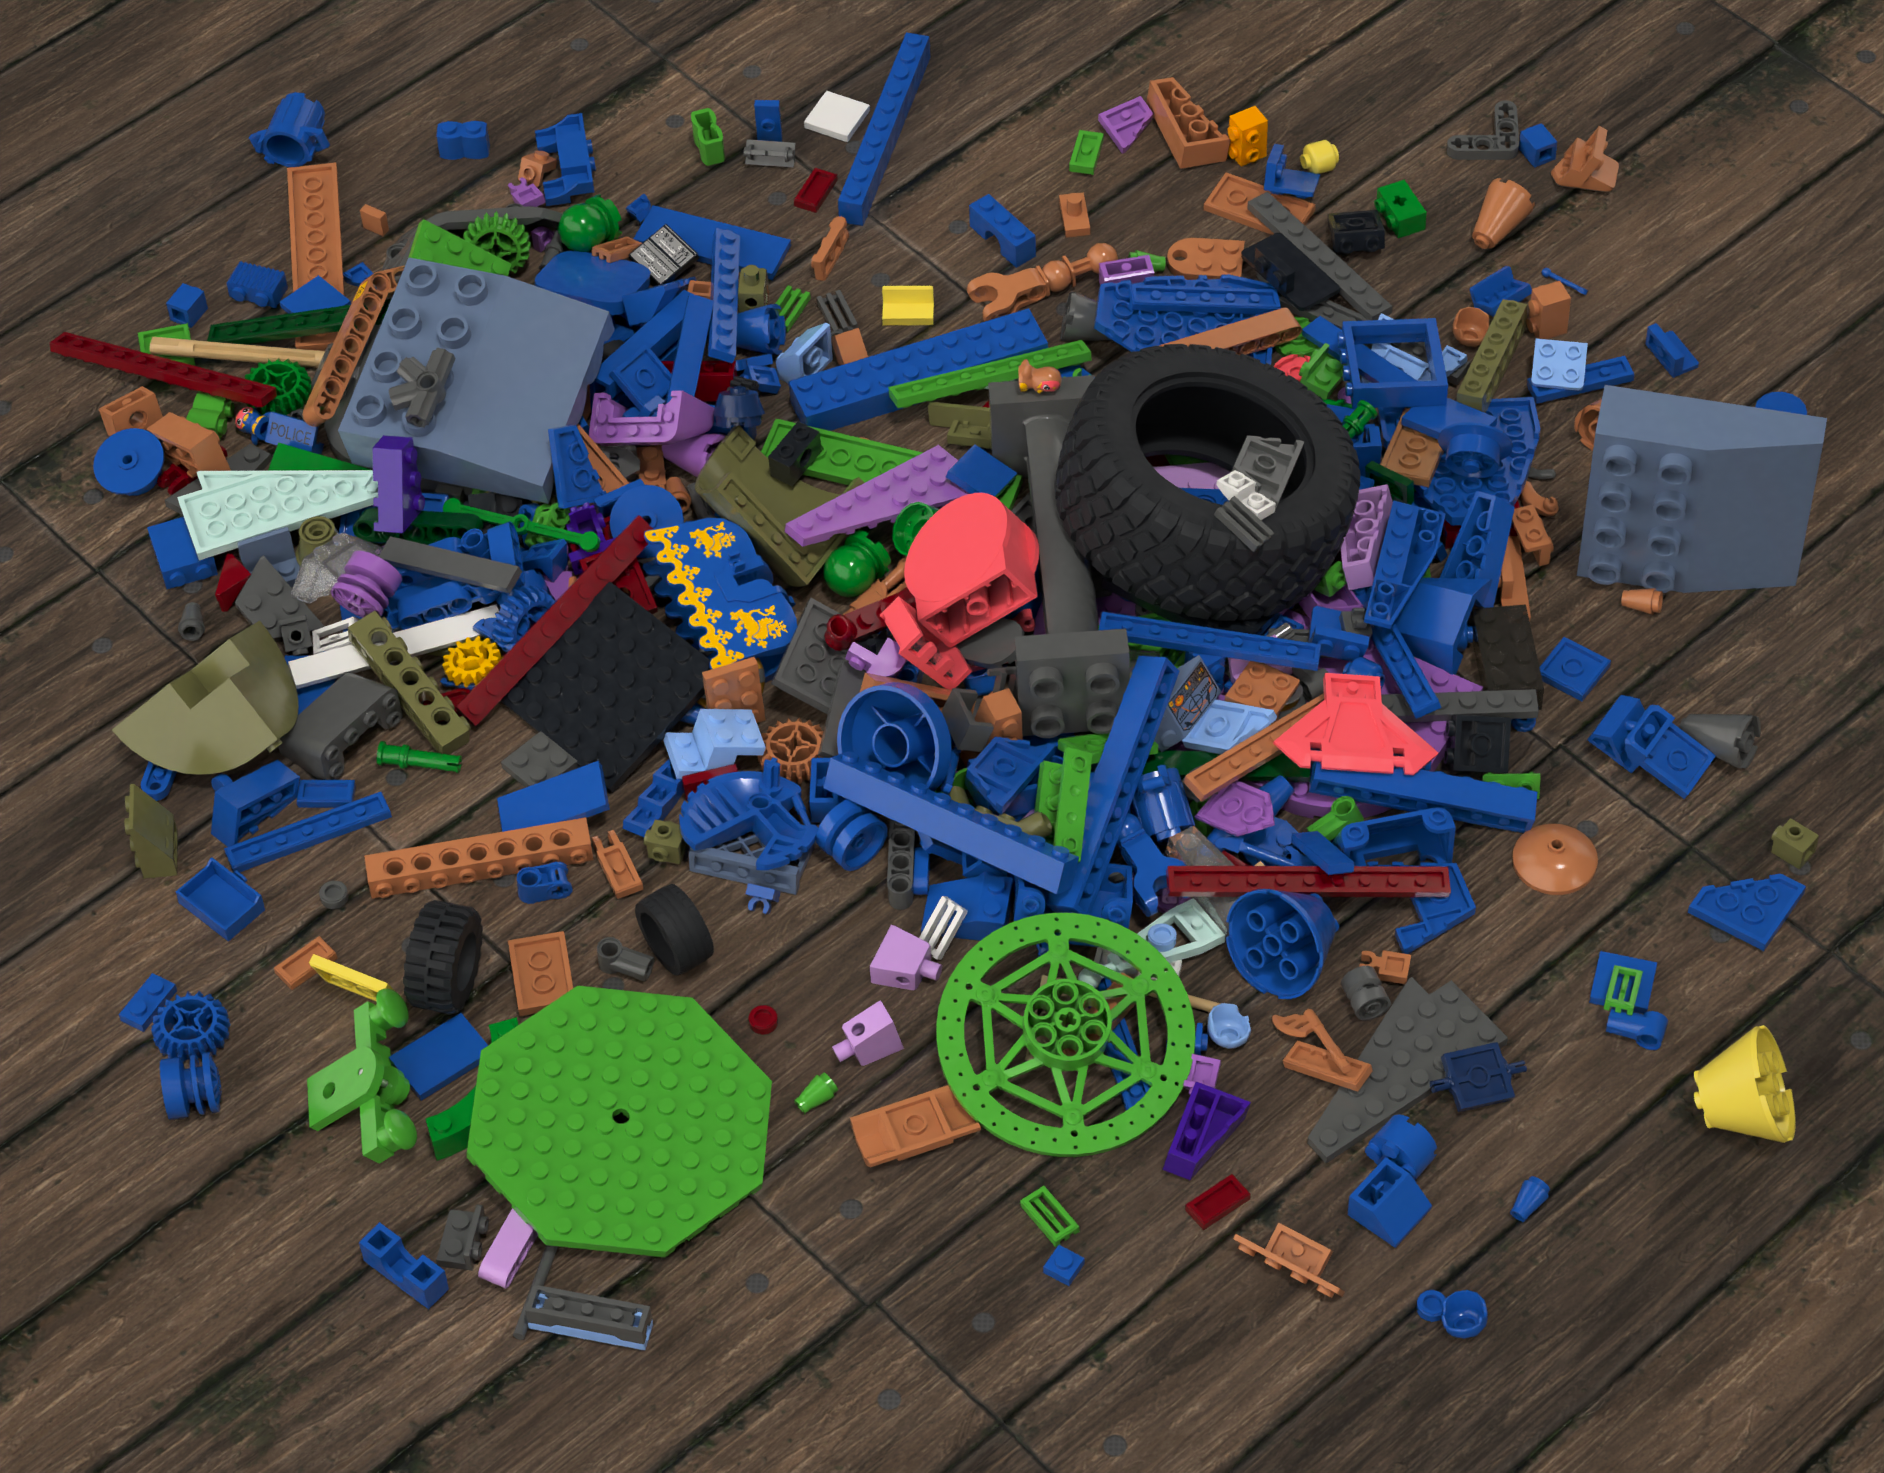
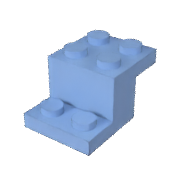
[663,709,766,779]

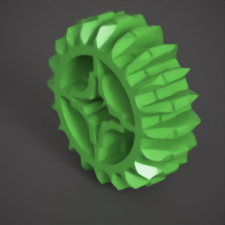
[463,211,531,275]

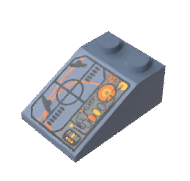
[1154,655,1221,752]

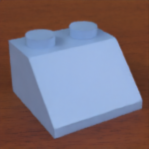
[776,323,833,384]

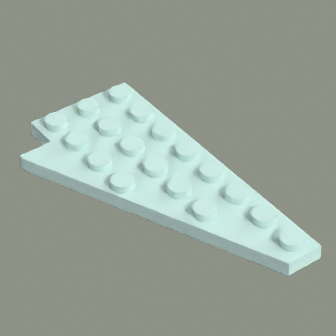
[177,470,378,560]

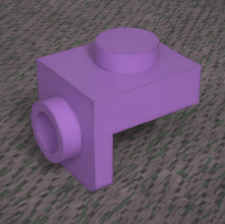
[1183,1054,1221,1095]

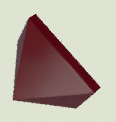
[215,554,251,612]

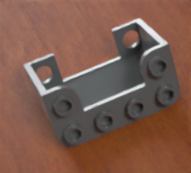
[279,672,403,780]

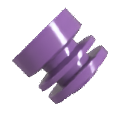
[330,550,402,618]

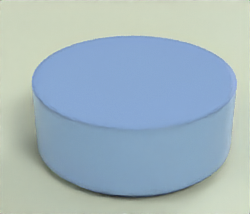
[1148,923,1177,952]

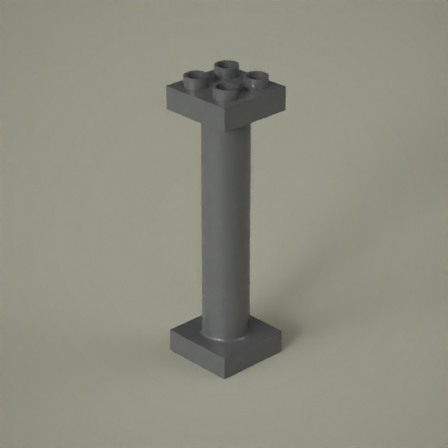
[988,375,1130,738]

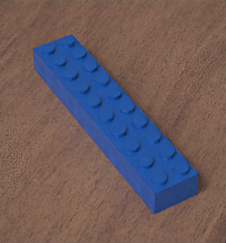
[789,308,1048,431]

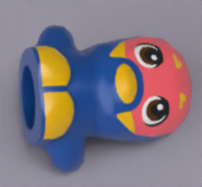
[235,407,270,445]

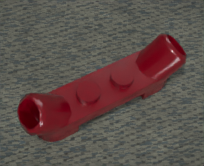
[824,587,917,651]

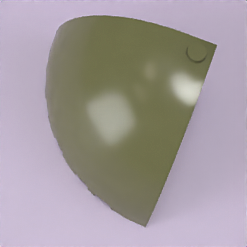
[112,621,299,775]

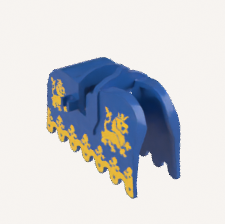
[643,518,797,683]

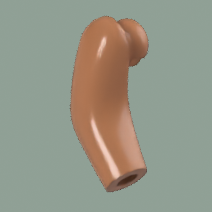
[1520,481,1559,517]

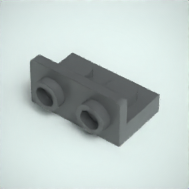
[436,1205,489,1271]

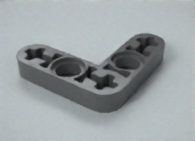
[1446,100,1519,160]

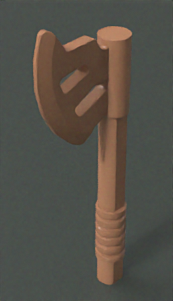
[1272,1009,1351,1073]

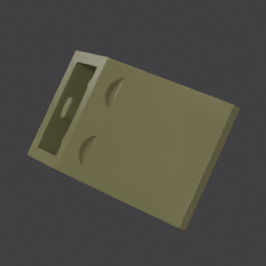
[124,784,178,879]

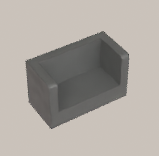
[941,688,994,752]

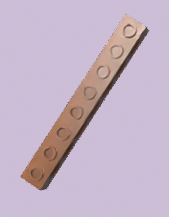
[364,817,594,899]

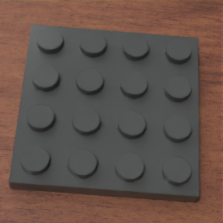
[771,598,879,715]

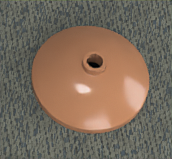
[1512,823,1598,895]

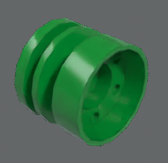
[893,502,940,556]

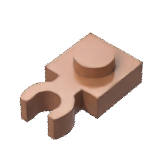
[1359,950,1411,984]

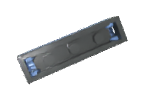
[525,1284,653,1350]

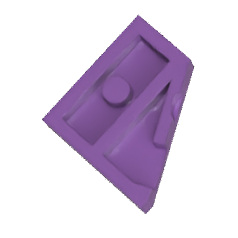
[1098,96,1153,154]

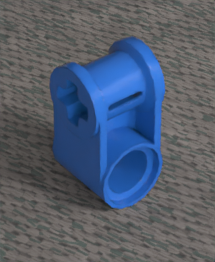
[517,862,573,904]

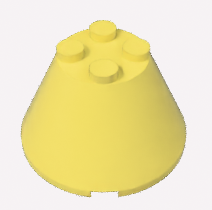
[1694,1025,1796,1143]

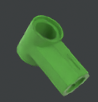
[1306,796,1364,841]

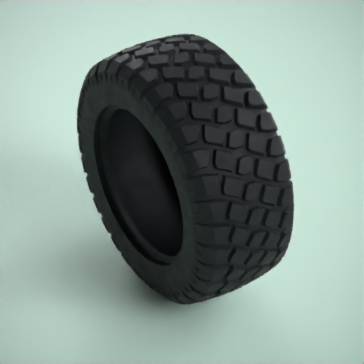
[1055,344,1360,621]

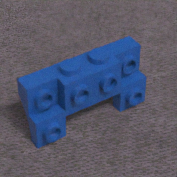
[535,113,596,206]

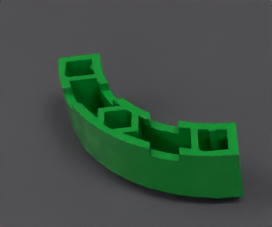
[425,1017,518,1161]

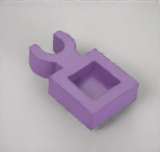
[508,177,546,207]

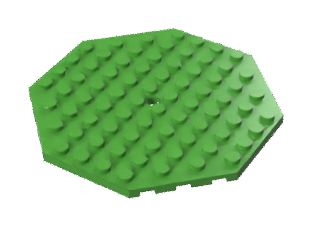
[467,986,772,1257]

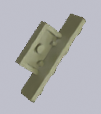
[928,402,991,449]

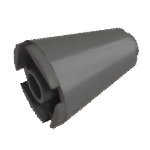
[1060,291,1113,342]
[1679,714,1761,769]

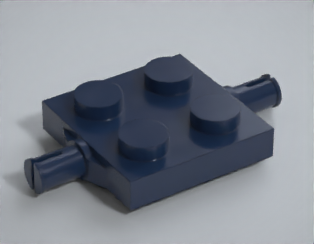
[1430,1042,1527,1112]

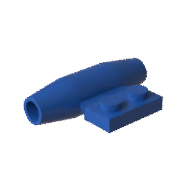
[1197,775,1298,866]

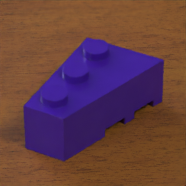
[373,435,425,533]

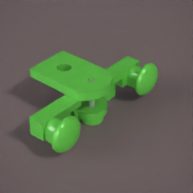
[307,988,417,1164]

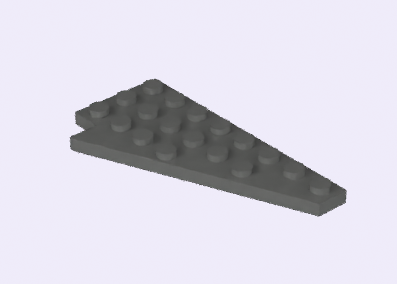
[1307,977,1508,1163]

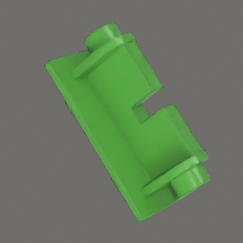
[1482,772,1540,799]

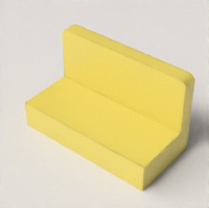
[882,286,934,325]

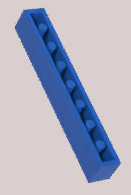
[1309,750,1537,833]

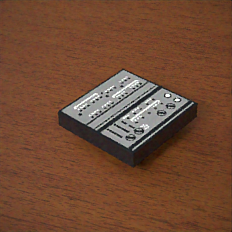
[629,224,699,286]

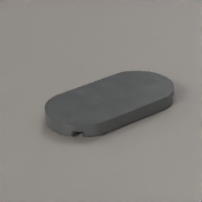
[957,618,1025,669]

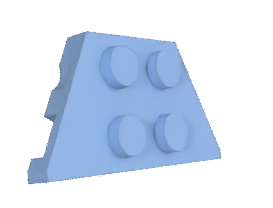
[1182,699,1277,754]

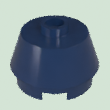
[713,386,765,428]

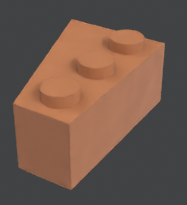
[146,412,231,478]

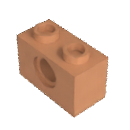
[99,386,163,436]

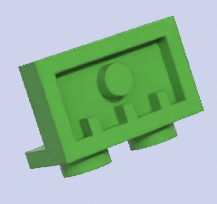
[1299,343,1344,400]

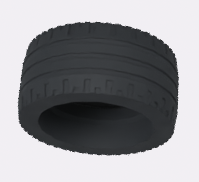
[635,884,714,976]

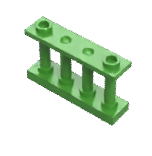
[1034,747,1093,863]

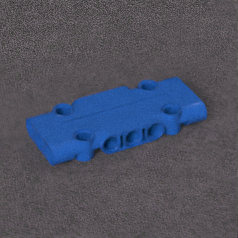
[340,521,525,633]

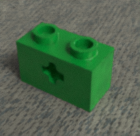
[1374,179,1427,239]

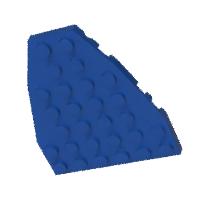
[1094,274,1275,365]
[1377,397,1540,526]

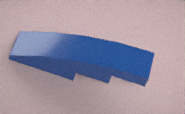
[623,758,684,837]

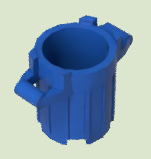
[249,92,330,167]
[1131,764,1195,846]

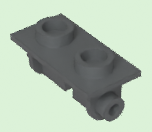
[744,140,796,167]

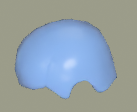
[1207,1003,1251,1049]

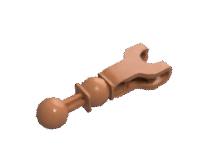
[967,243,1118,322]

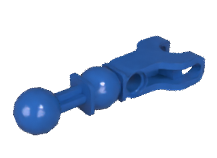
[1089,771,1188,917]

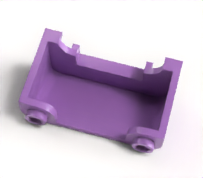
[589,391,715,446]

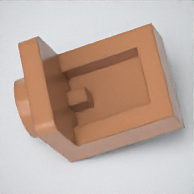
[518,151,558,187]

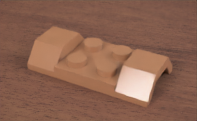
[850,1085,981,1167]

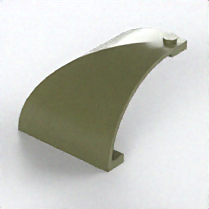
[695,426,864,587]

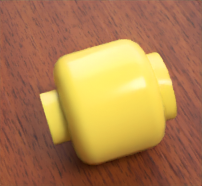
[1300,140,1339,174]

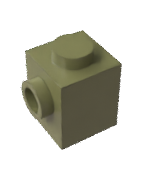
[1771,818,1819,870]

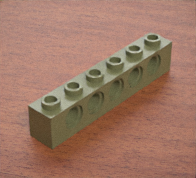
[1457,299,1527,413]
[348,611,471,754]

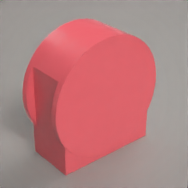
[904,493,1039,648]

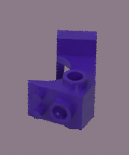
[566,502,616,575]

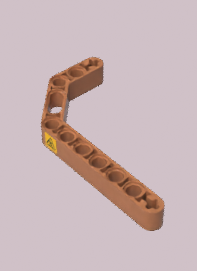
[303,266,405,427]

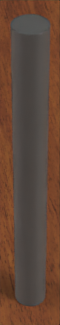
[513,1245,559,1340]

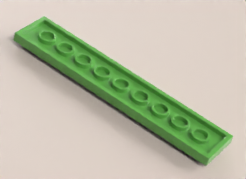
[761,419,1023,511]

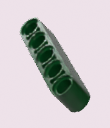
[353,508,483,545]

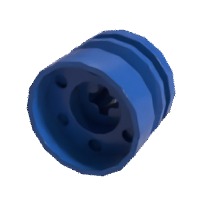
[160,1052,222,1120]

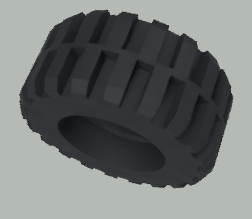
[403,900,483,1014]

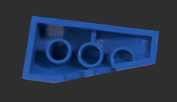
[622,276,696,328]

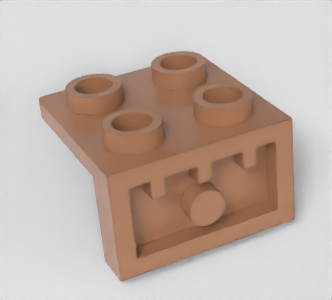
[1225,661,1300,725]

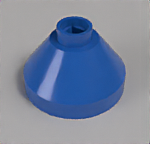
[837,682,951,792]

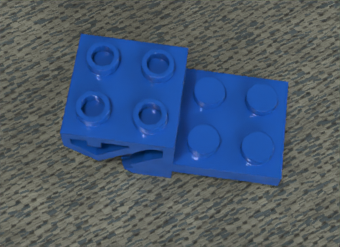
[1587,695,1716,799]

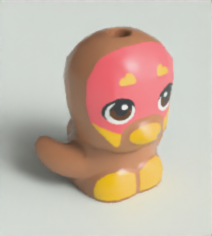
[1018,359,1061,394]

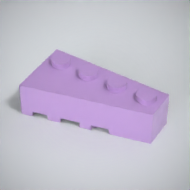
[1341,484,1393,590]

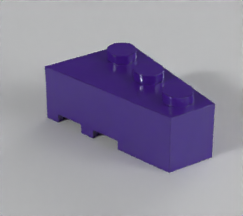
[1162,1082,1251,1180]

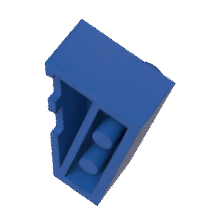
[211,760,300,847]

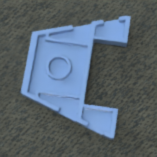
[1361,313,1468,383]

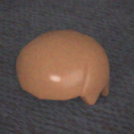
[1452,307,1489,347]

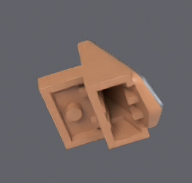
[1551,126,1619,192]

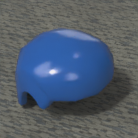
[1441,1290,1488,1339]

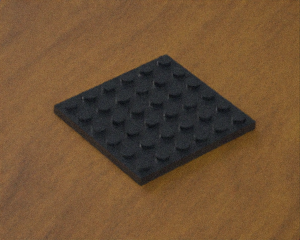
[500,581,711,793]

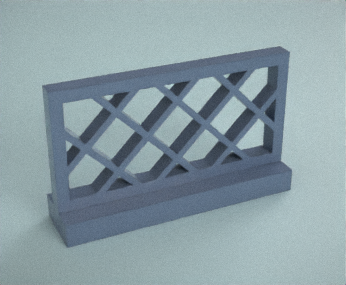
[689,831,816,895]

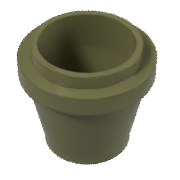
[296,516,350,578]

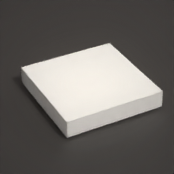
[804,91,870,142]

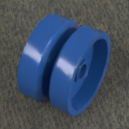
[816,800,888,871]

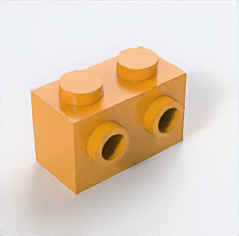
[1227,106,1268,167]

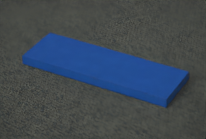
[634,205,791,280]

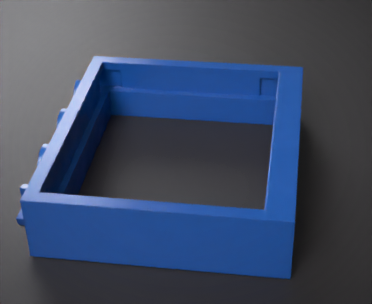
[1337,318,1448,409]

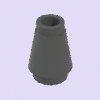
[178,602,205,641]

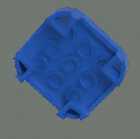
[534,251,651,318]

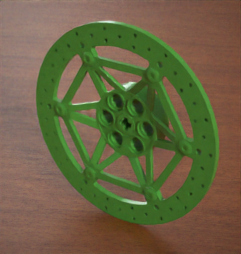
[936,913,1195,1157]

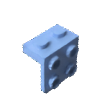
[1531,338,1588,391]

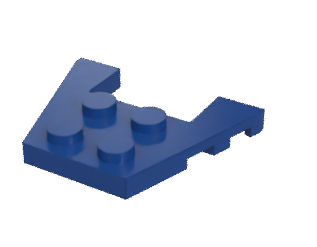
[1367,861,1476,954]

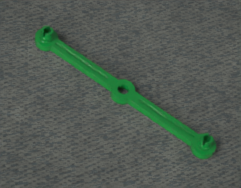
[443,498,601,552]

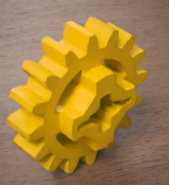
[442,636,502,688]

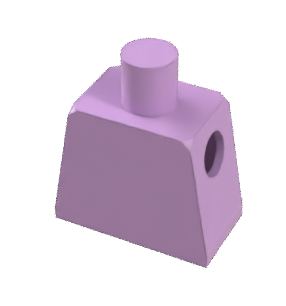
[870,925,942,990]
[832,1000,904,1066]

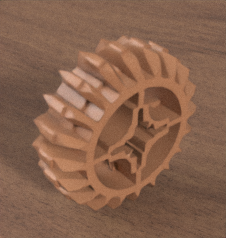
[757,717,823,786]

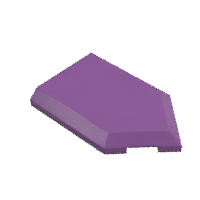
[1194,780,1275,837]

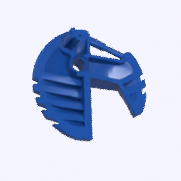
[679,757,818,870]

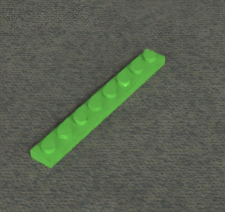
[888,340,1092,408]

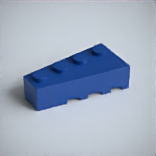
[1440,491,1515,612]

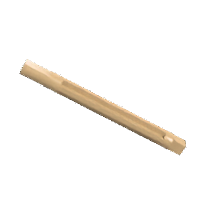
[150,337,325,368]

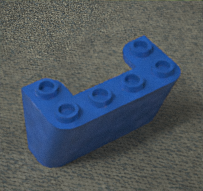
[1014,863,1133,947]

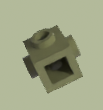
[644,819,688,864]

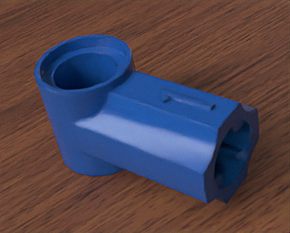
[1606,1007,1668,1050]

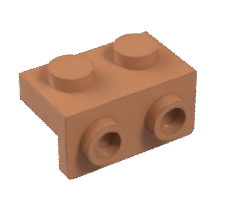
[1512,504,1554,566]

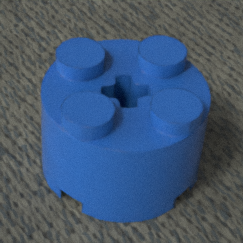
[1365,1115,1437,1180]

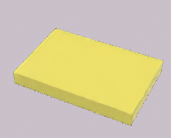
[309,954,393,1001]

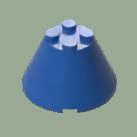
[1226,889,1339,999]

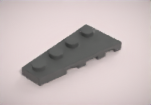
[165,444,272,515]

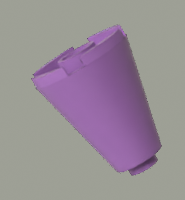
[662,434,726,477]

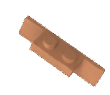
[1498,536,1531,623]
[1233,1223,1345,1298]

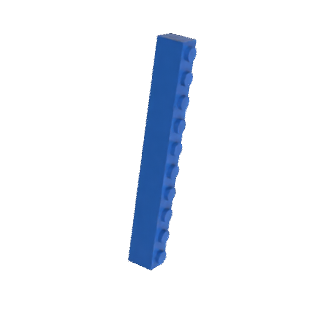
[838,32,930,226]
[1046,656,1180,915]
[824,751,1079,894]

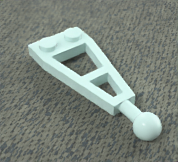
[1078,898,1225,988]

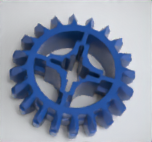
[492,585,555,653]
[151,991,230,1063]

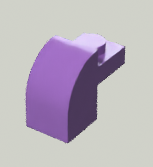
[845,638,907,678]

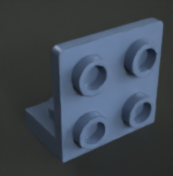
[237,527,305,587]

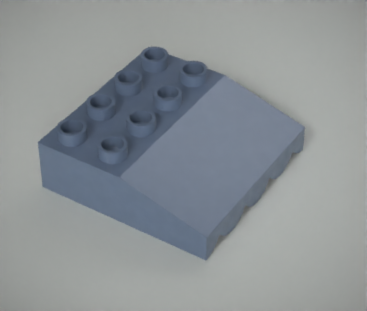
[338,257,615,504]
[1577,385,1827,593]

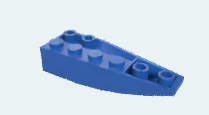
[1364,501,1446,629]

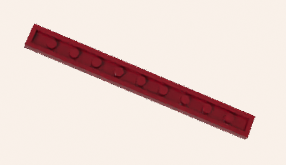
[49,332,277,407]
[455,515,653,726]
[1166,866,1451,897]

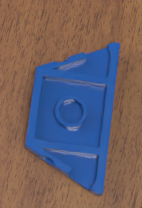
[966,737,1056,815]

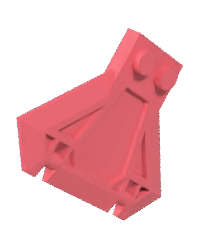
[1273,673,1439,776]

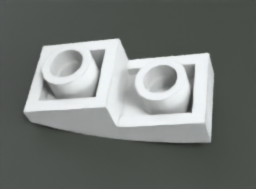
[1216,470,1276,520]

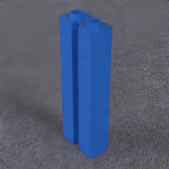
[590,290,692,412]

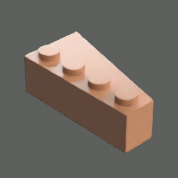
[1146,77,1230,169]

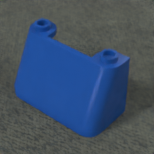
[1332,808,1456,866]

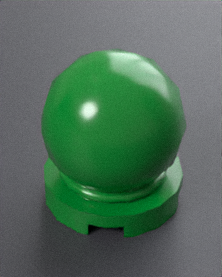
[558,194,622,252]
[824,530,891,598]

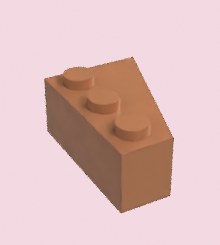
[960,688,1023,768]

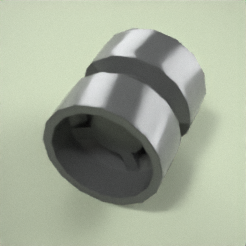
[1341,966,1391,1021]

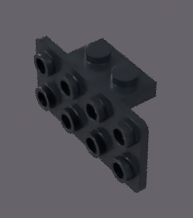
[1241,233,1340,311]

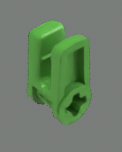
[525,502,570,548]

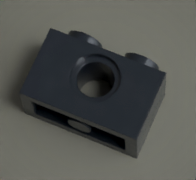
[768,421,822,487]

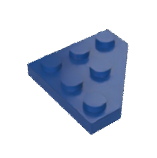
[1688,873,1806,951]

